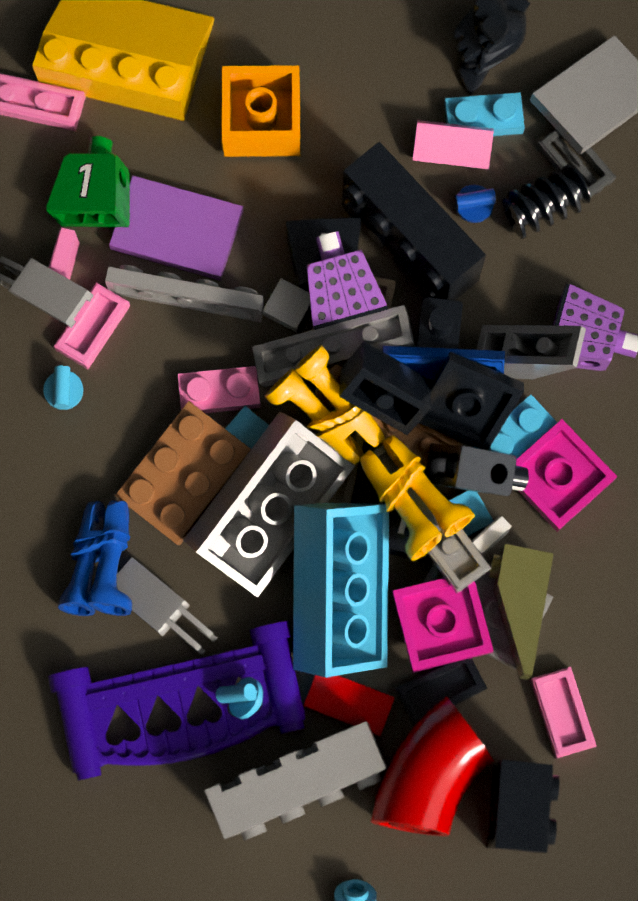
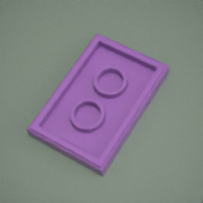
[109,176,243,281]

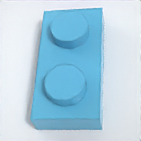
[444,93,525,136]
[472,395,558,459]

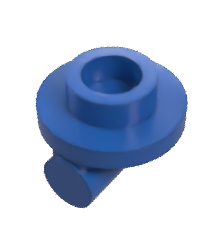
[455,185,496,223]

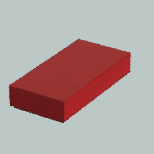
[303,675,395,737]

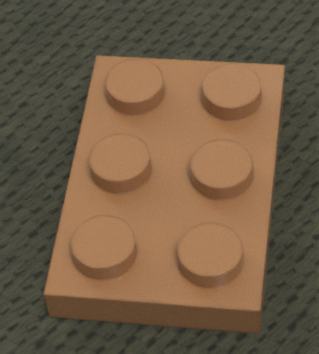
[115,401,251,546]

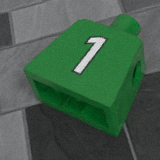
[46,136,130,227]

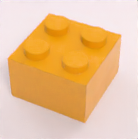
[222,65,300,157]

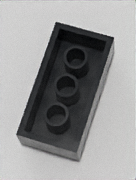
[342,142,486,301]

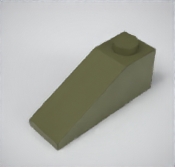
[488,544,554,680]

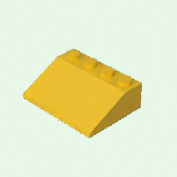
[32,0,214,121]

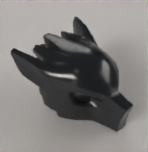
[453,0,530,94]

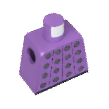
[306,231,388,330]
[552,283,638,371]

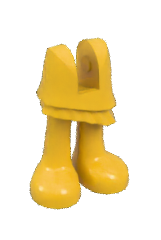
[265,345,385,465]
[360,435,475,561]

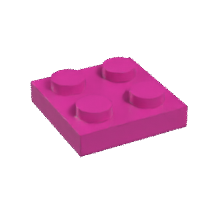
[516,419,618,532]
[392,578,494,673]

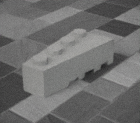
[205,722,388,841]

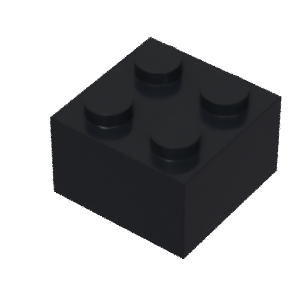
[487,760,560,853]

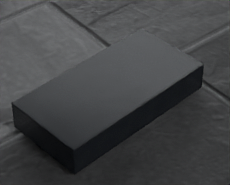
[395,658,488,726]

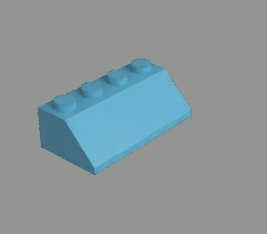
[293,503,389,677]

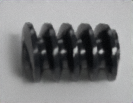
[502,164,591,239]

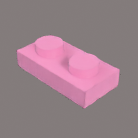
[178,366,261,413]

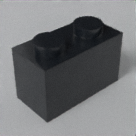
[339,341,431,436]

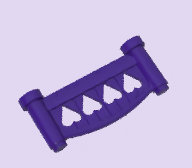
[48,621,306,781]

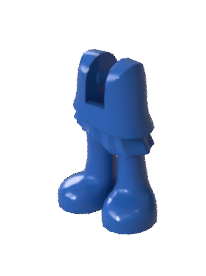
[58,500,132,616]

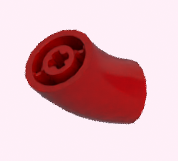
[370,696,494,836]

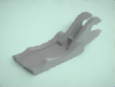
[0,257,94,328]
[117,557,217,655]

